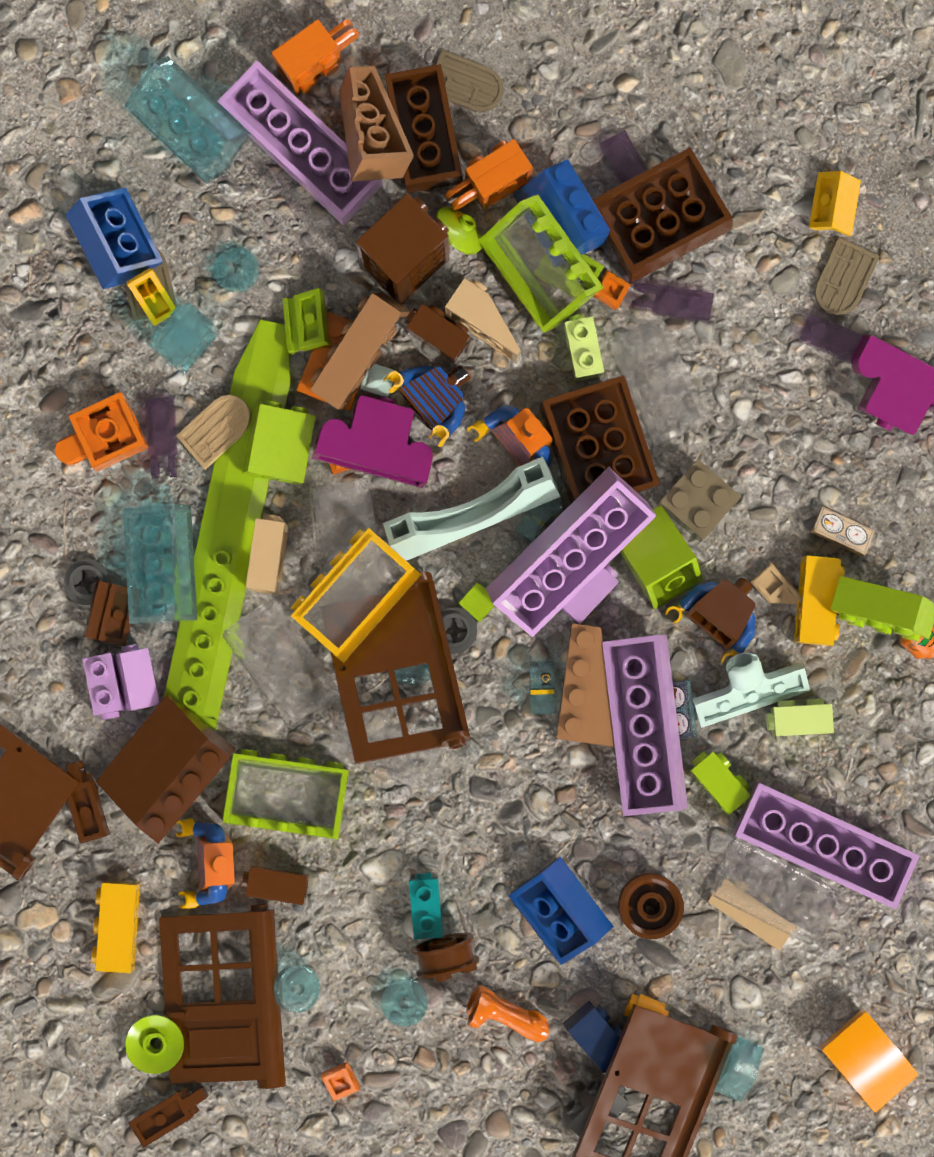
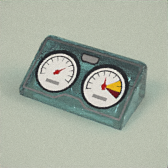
[673,680,697,739]

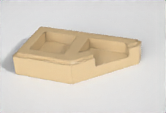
[750,563,802,605]

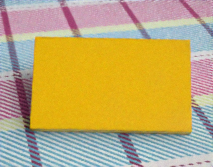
[809,171,861,236]

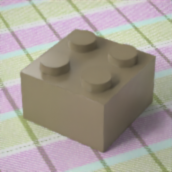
[657,459,741,542]

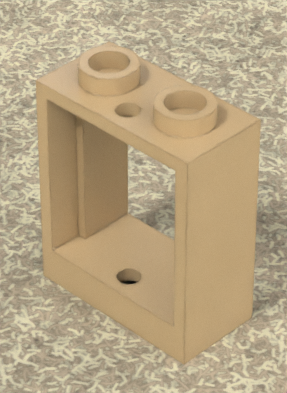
[246,514,289,595]

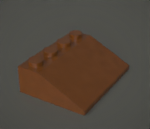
[592,147,733,283]
[539,375,660,504]
[96,694,236,844]

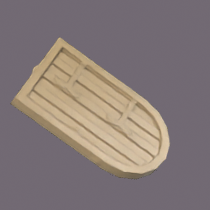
[176,395,251,470]

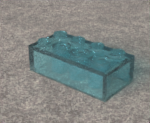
[124,56,251,183]
[123,503,197,625]

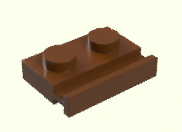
[83,580,139,646]

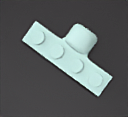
[692,653,810,728]

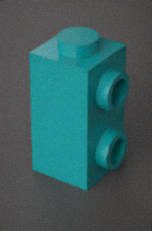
[409,872,443,940]

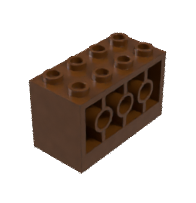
[356,193,450,304]

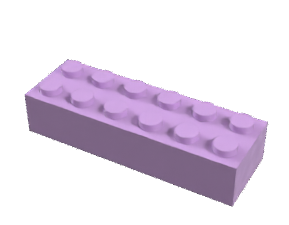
[217,61,383,226]
[486,467,656,637]
[602,635,688,816]
[731,782,920,909]

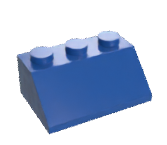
[514,159,610,267]
[66,188,163,289]
[508,857,614,965]

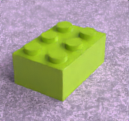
[831,576,934,642]

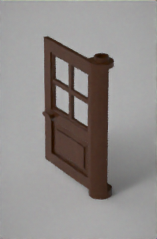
[321,572,470,764]
[0,723,80,882]
[159,904,286,1089]
[572,1004,739,1157]

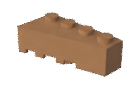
[339,66,414,182]
[310,292,411,410]
[556,623,615,747]

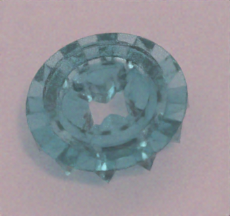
[214,247,259,293]

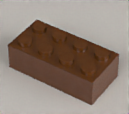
[385,64,463,193]

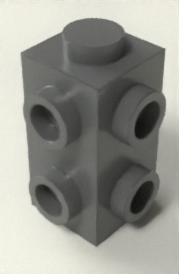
[562,1073,629,1137]

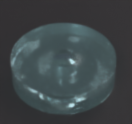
[273,965,320,1013]
[381,978,428,1026]

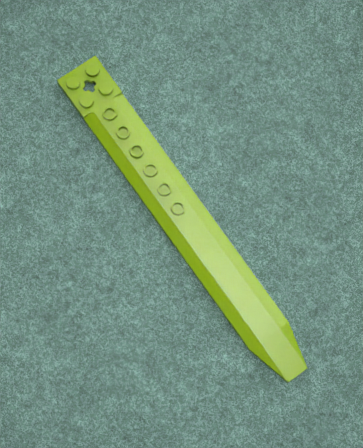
[163,320,291,732]

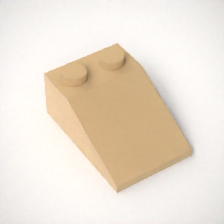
[445,278,521,364]

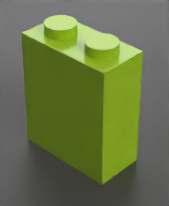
[242,400,316,485]

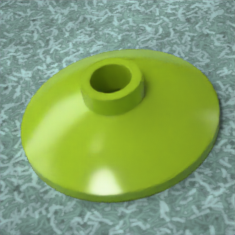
[436,206,482,255]
[125,1015,184,1074]

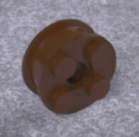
[618,873,684,939]
[411,932,479,982]

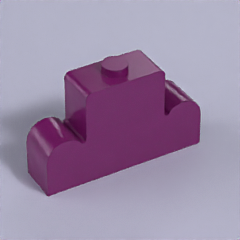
[851,334,934,435]
[312,396,433,488]

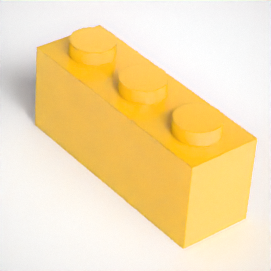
[793,555,845,646]
[91,881,141,973]

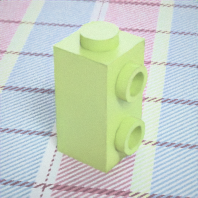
[564,314,604,382]
[766,699,834,736]

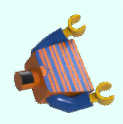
[467,405,552,467]
[175,818,234,909]

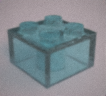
[150,302,220,376]

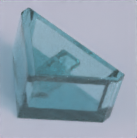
[715,1036,764,1102]

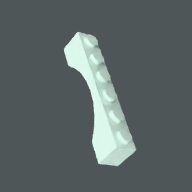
[383,457,560,561]

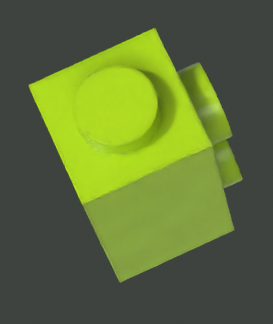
[689,751,751,815]

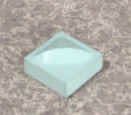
[361,364,397,398]

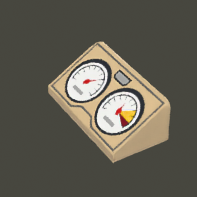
[810,506,874,557]

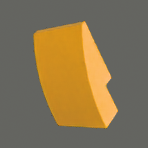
[819,1009,919,1113]

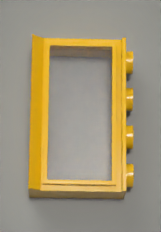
[291,528,422,663]

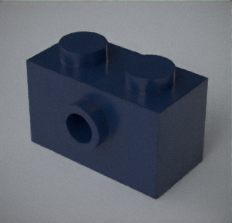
[563,1001,622,1074]

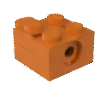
[271,19,360,95]
[444,139,533,211]
[55,392,150,472]

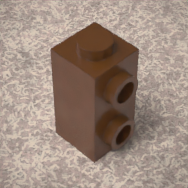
[405,304,470,363]
[242,865,310,905]

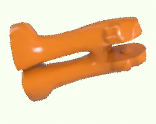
[466,984,549,1042]

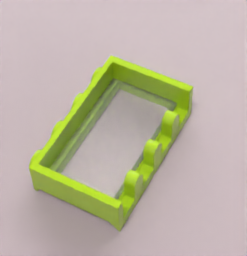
[479,194,604,333]
[222,749,350,840]

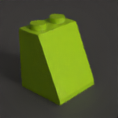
[620,505,703,610]

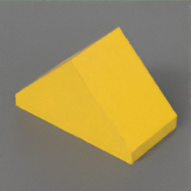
[126,267,178,326]

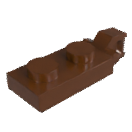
[66,760,110,844]
[128,1086,209,1148]

